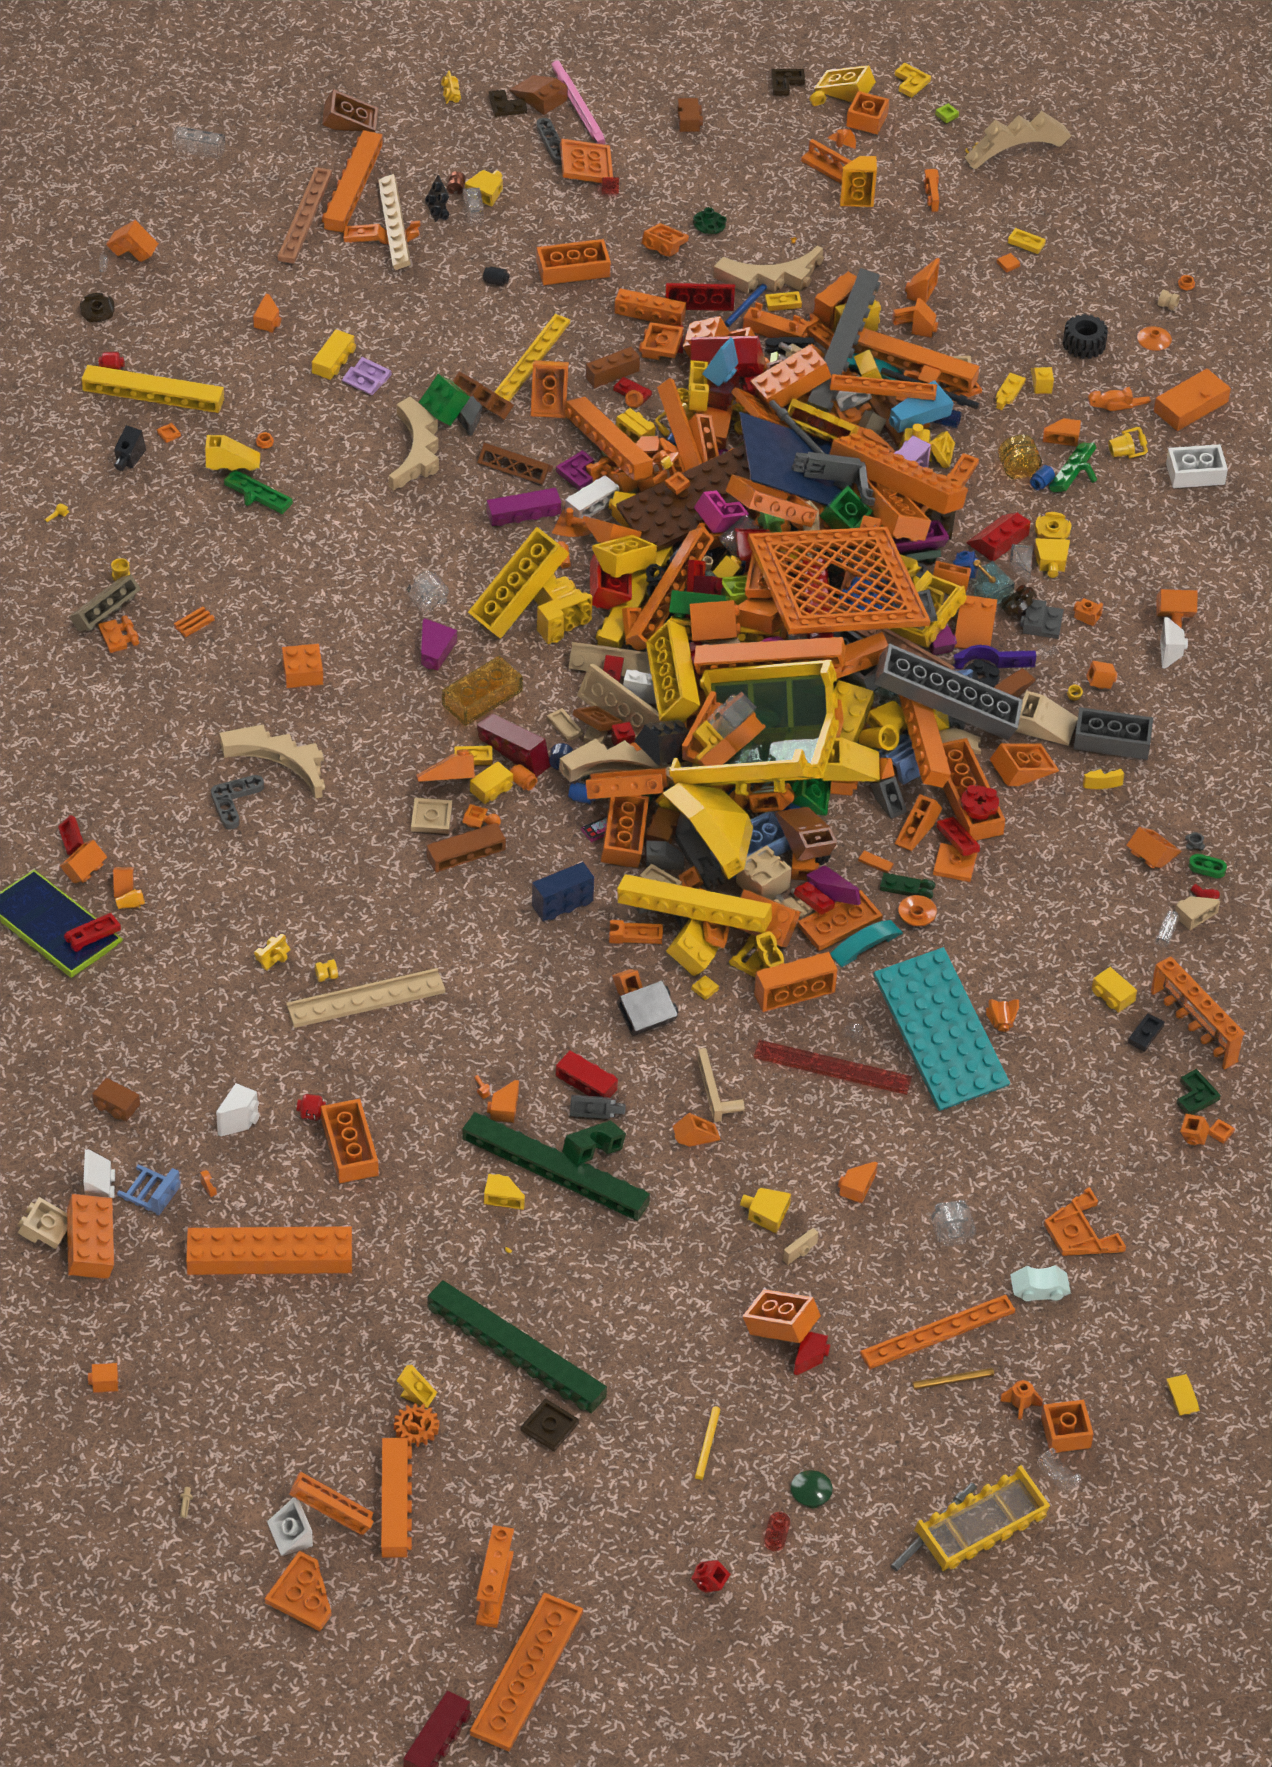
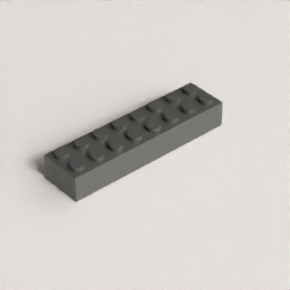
[874,643,1023,740]

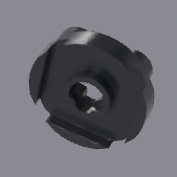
[964,659,1000,687]

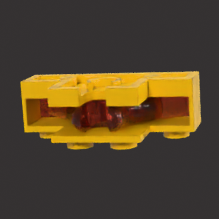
[787,399,859,441]

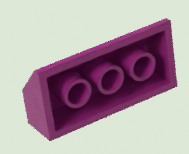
[875,520,949,554]

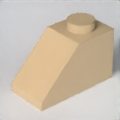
[1174,896,1220,930]

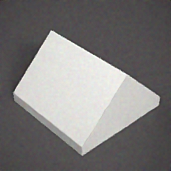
[267,1497,313,1556]

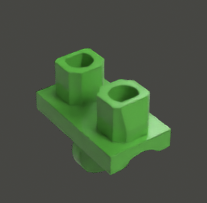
[757,512,785,533]

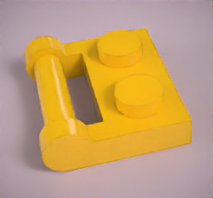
[729,935,764,978]

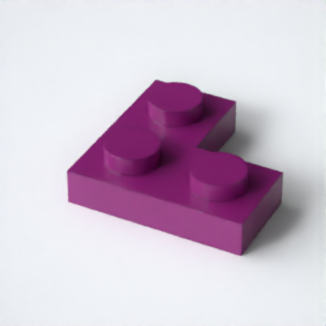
[556,450,594,491]

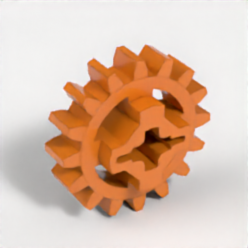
[394,1403,439,1447]

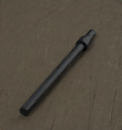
[880,368,980,409]

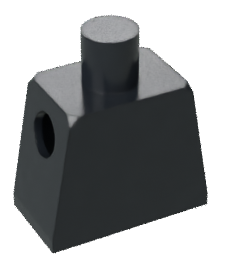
[114,425,146,471]

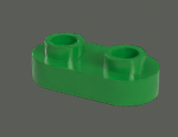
[1189,854,1227,878]

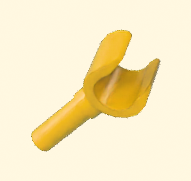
[44,504,69,522]

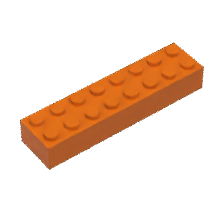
[829,434,968,514]
[186,1226,352,1275]

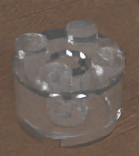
[406,571,449,614]
[931,1200,976,1247]

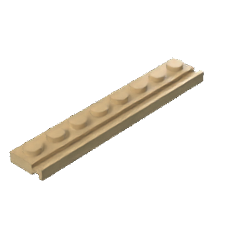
[569,642,651,676]
[286,968,445,1028]

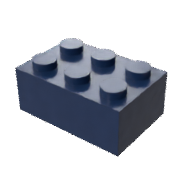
[532,862,594,921]

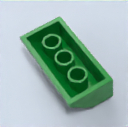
[792,745,831,816]

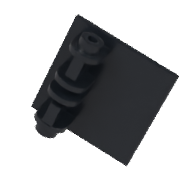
[425,175,449,222]

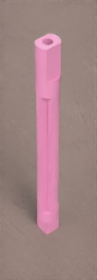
[552,61,606,145]

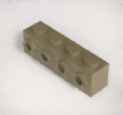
[69,574,141,632]

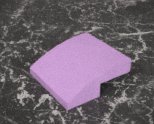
[342,357,392,395]

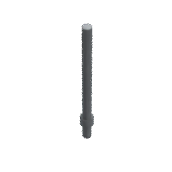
[769,400,825,454]
[891,1483,977,1572]

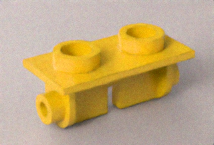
[441,71,461,104]

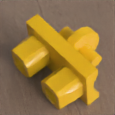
[254,934,290,971]

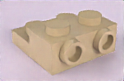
[17,1197,67,1249]

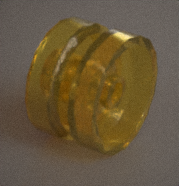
[998,434,1042,479]

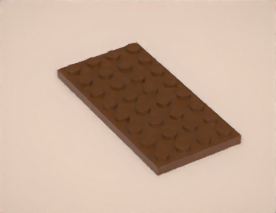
[616,445,751,552]

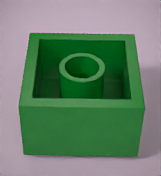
[418,374,470,426]
[819,486,873,529]

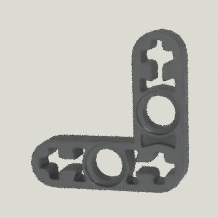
[211,775,264,830]

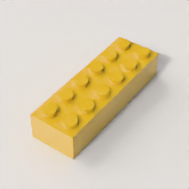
[468,527,570,639]
[646,620,700,723]

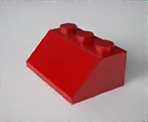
[966,512,1031,562]

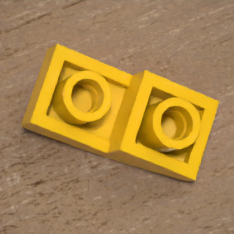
[1083,769,1124,789]
[1167,1374,1200,1416]

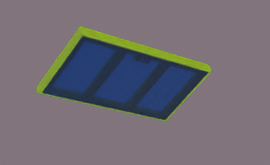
[0,870,123,978]

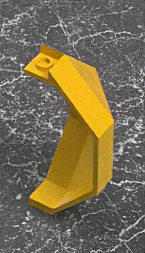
[655,783,753,880]

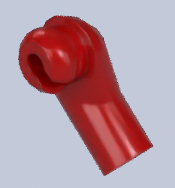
[1190,884,1220,899]

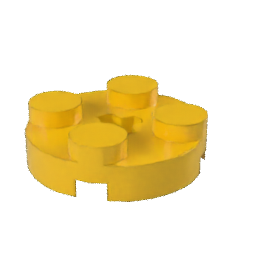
[1035,512,1071,539]

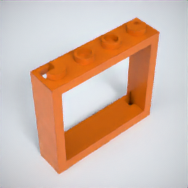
[726,474,818,528]

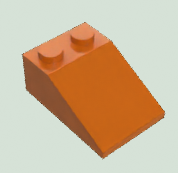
[531,360,569,418]
[583,515,642,543]
[954,595,997,649]
[990,744,1059,786]
[416,749,475,782]

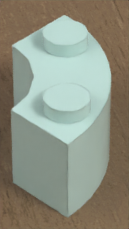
[1010,1265,1071,1301]

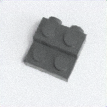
[1020,599,1064,639]

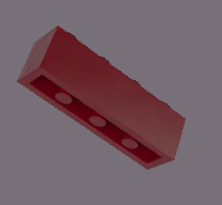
[403,1690,472,1767]

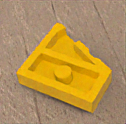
[929,431,955,468]

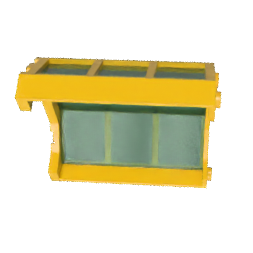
[669,660,839,786]

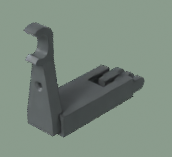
[792,452,876,505]
[675,813,725,889]

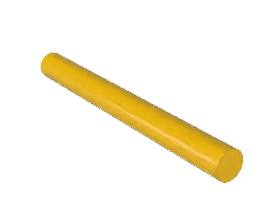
[695,1406,721,1480]

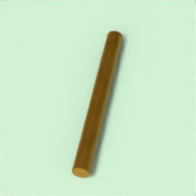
[912,1368,994,1390]

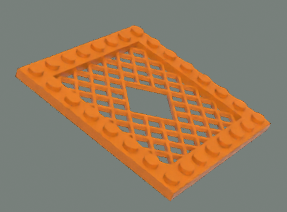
[748,527,931,635]

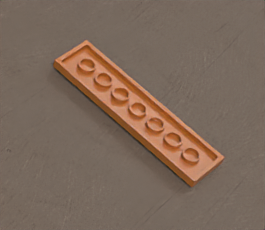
[470,1593,583,1752]

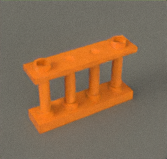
[586,767,668,799]
[476,1525,514,1628]

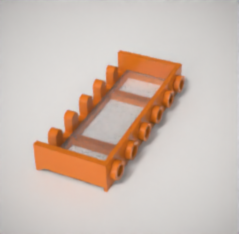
[1151,956,1246,1070]

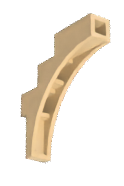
[965,111,1072,169]
[713,246,824,294]
[389,397,439,491]
[219,724,325,799]
[559,739,675,789]

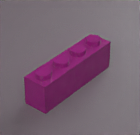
[486,488,562,526]

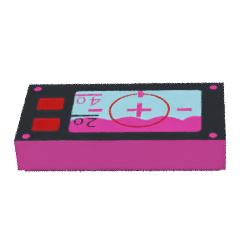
[581,816,607,842]

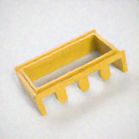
[890,570,967,648]

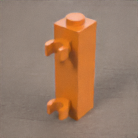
[743,302,809,338]

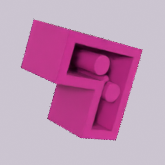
[694,490,749,533]

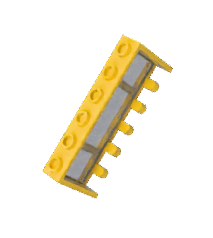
[914,1465,1050,1571]

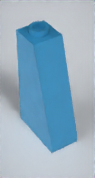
[889,380,954,433]

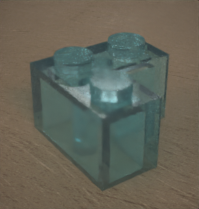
[974,561,1015,605]

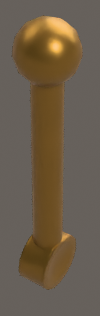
[973,560,996,583]

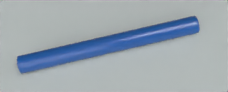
[724,284,767,327]

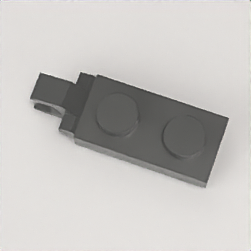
[570,1095,626,1119]

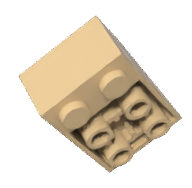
[1015,691,1078,746]

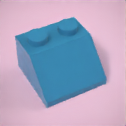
[702,337,738,387]

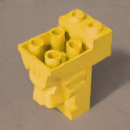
[533,574,593,644]

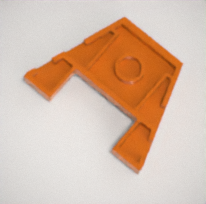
[1044,1187,1126,1256]

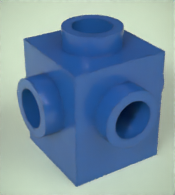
[953,551,979,578]

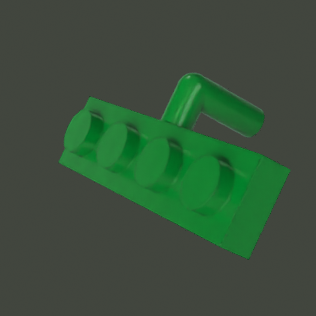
[1049,442,1097,492]
[224,470,293,514]

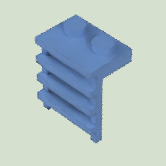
[874,734,920,785]
[117,1164,181,1215]

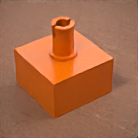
[1156,589,1198,629]

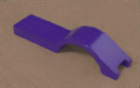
[952,645,1036,670]

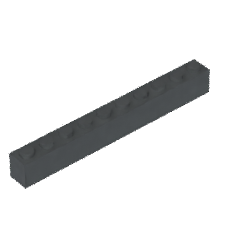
[807,268,881,413]

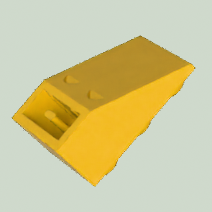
[205,435,261,470]
[823,738,880,782]

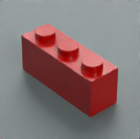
[556,1050,618,1098]

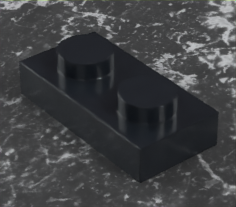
[1128,1013,1165,1052]

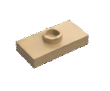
[783,1228,818,1265]

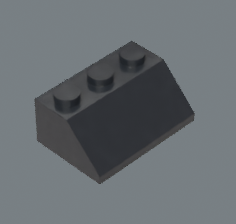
[634,719,689,766]

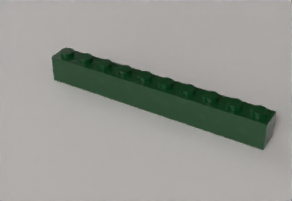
[462,1112,650,1221]
[427,1280,607,1414]

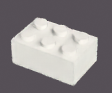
[1166,444,1228,488]

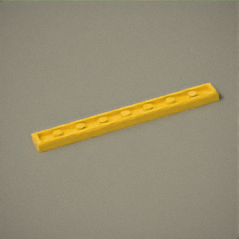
[495,314,571,402]

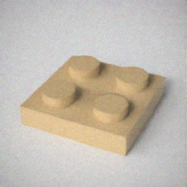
[411,798,452,834]

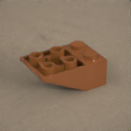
[775,807,838,861]

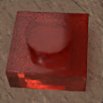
[602,177,619,195]

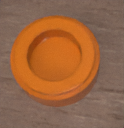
[625,390,643,408]

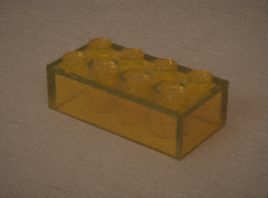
[442,655,523,726]

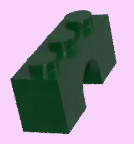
[562,1120,626,1165]

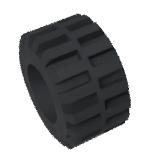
[1063,314,1108,359]

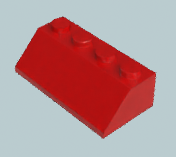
[665,283,735,311]
[691,336,766,377]
[590,554,632,610]

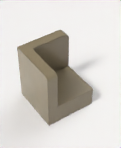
[858,410,887,435]

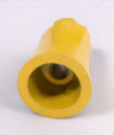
[858,724,899,751]

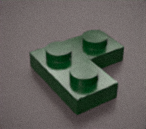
[1176,1069,1221,1115]

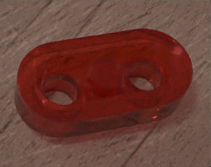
[764,1512,790,1551]

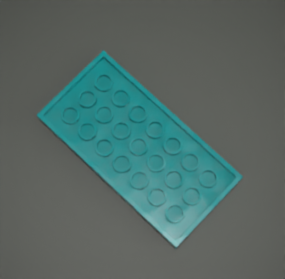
[873,947,1010,1111]

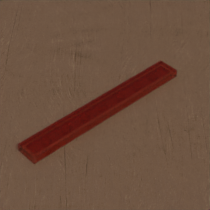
[754,1040,912,1095]

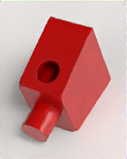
[734,528,771,571]

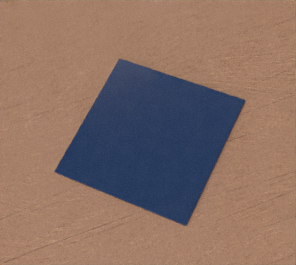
[739,412,843,506]

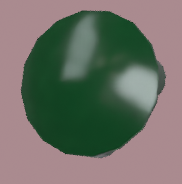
[693,207,727,234]
[790,1470,833,1509]

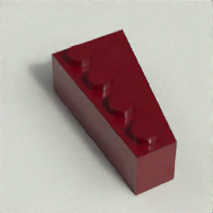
[477,713,551,778]

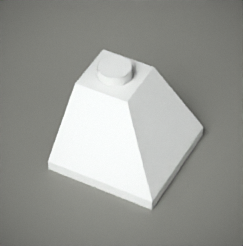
[1160,617,1188,668]

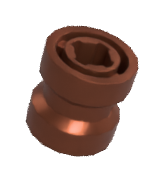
[447,171,466,195]

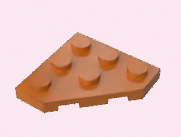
[265,1550,332,1632]

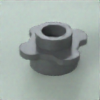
[1185,832,1205,850]

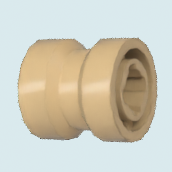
[1158,289,1180,311]

